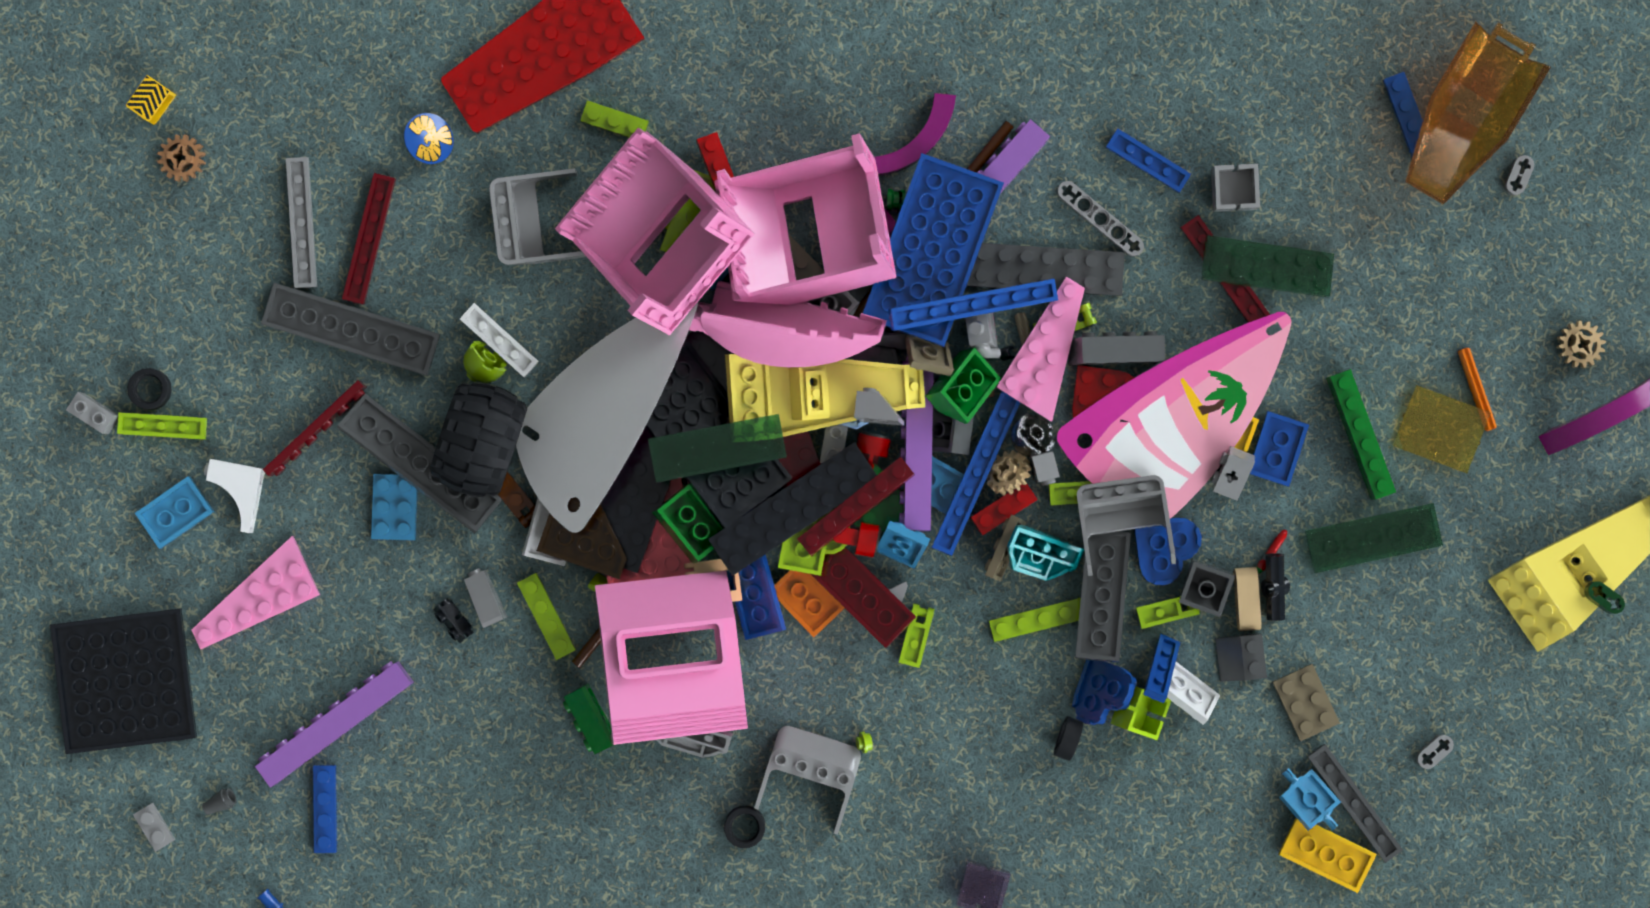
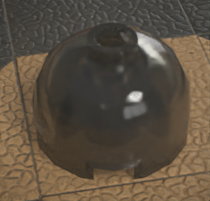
[1011,413,1055,458]

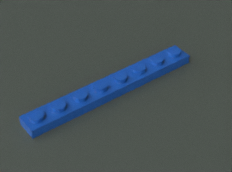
[888,279,1058,331]
[931,391,1020,556]

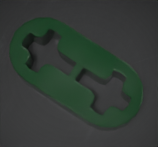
[1584,582,1625,614]

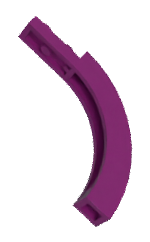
[820,93,956,176]
[1538,378,1650,456]

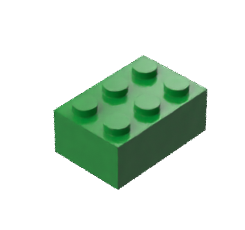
[652,484,723,563]

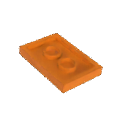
[774,570,844,637]

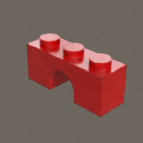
[970,484,1038,535]

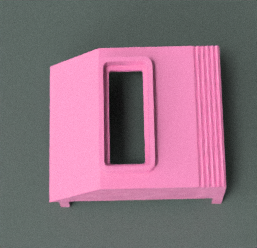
[555,128,755,335]
[715,133,897,305]
[595,570,748,745]

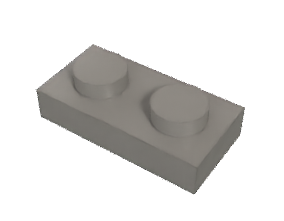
[133,803,176,852]

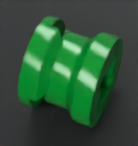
[886,189,905,211]

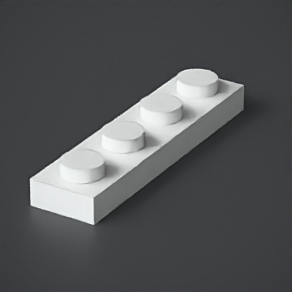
[460,303,539,378]

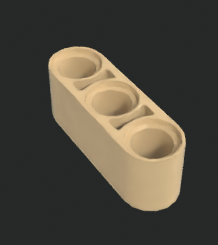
[1234,567,1261,631]

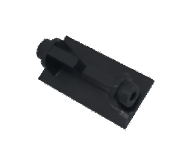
[433,598,474,643]

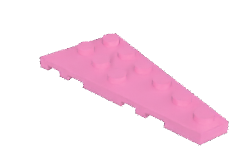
[996,277,1085,422]
[192,536,320,650]

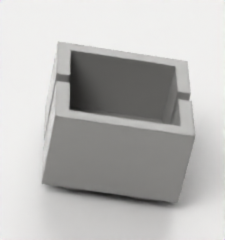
[1211,164,1260,212]

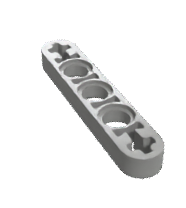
[1057,181,1144,257]

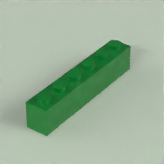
[1326,369,1396,500]

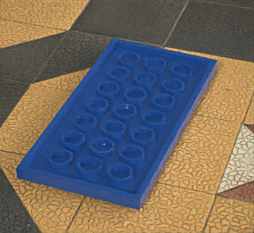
[863,153,1004,347]

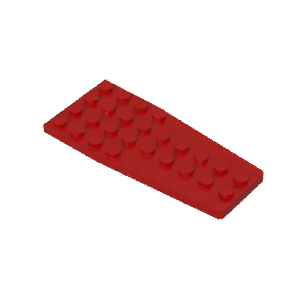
[441,0,645,133]

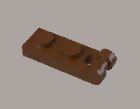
[498,471,536,528]

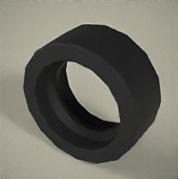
[127,368,172,410]
[1053,716,1083,761]
[724,806,765,848]

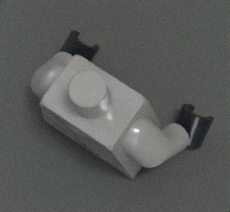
[965,313,1015,361]

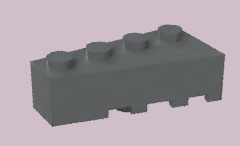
[1068,331,1165,366]

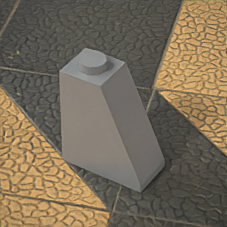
[464,568,508,628]

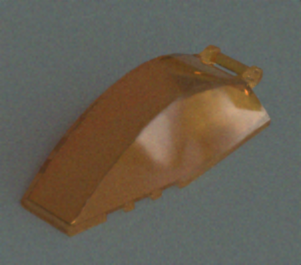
[1405,21,1551,205]

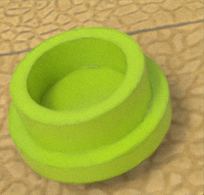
[856,732,873,754]

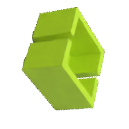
[1110,686,1171,740]

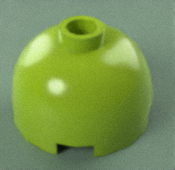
[463,341,507,383]

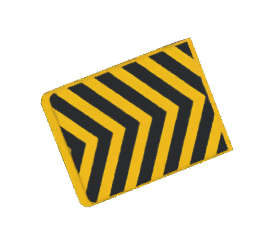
[126,75,176,125]

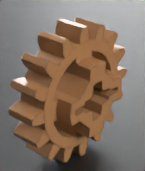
[157,134,206,182]

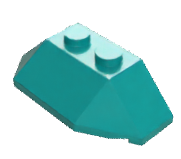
[1007,525,1084,581]

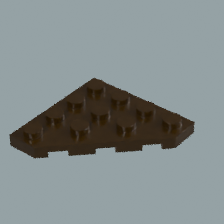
[536,497,627,579]

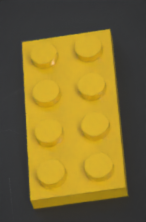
[1278,818,1377,893]

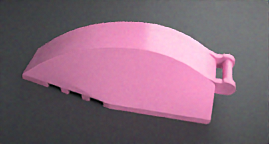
[689,281,887,367]

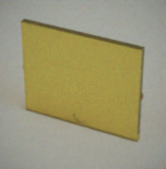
[1393,385,1491,473]

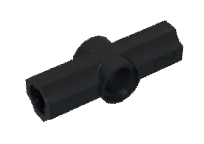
[1261,553,1290,621]

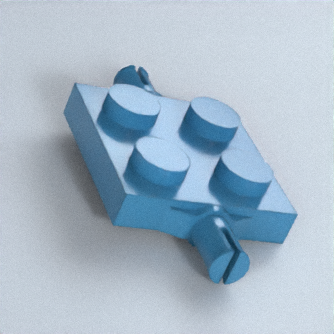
[1279,768,1341,831]

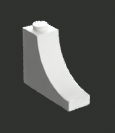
[204,459,265,533]

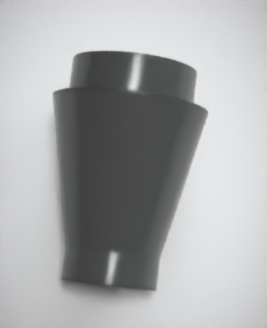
[202,788,237,815]

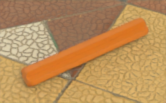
[1458,348,1497,431]

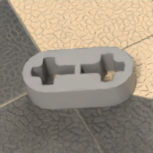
[1504,155,1534,196]
[1416,734,1454,769]

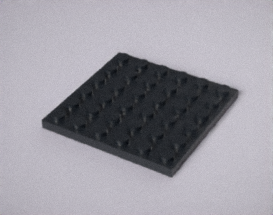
[50,608,197,754]

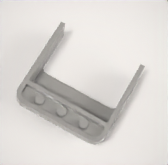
[489,168,586,265]
[1077,475,1176,576]
[754,726,861,835]

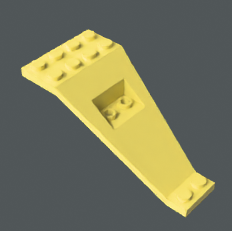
[725,354,925,442]
[1488,495,1650,652]

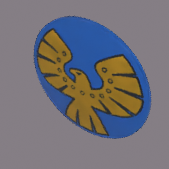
[404,113,454,164]

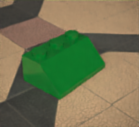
[925,347,1001,424]
[563,683,613,755]

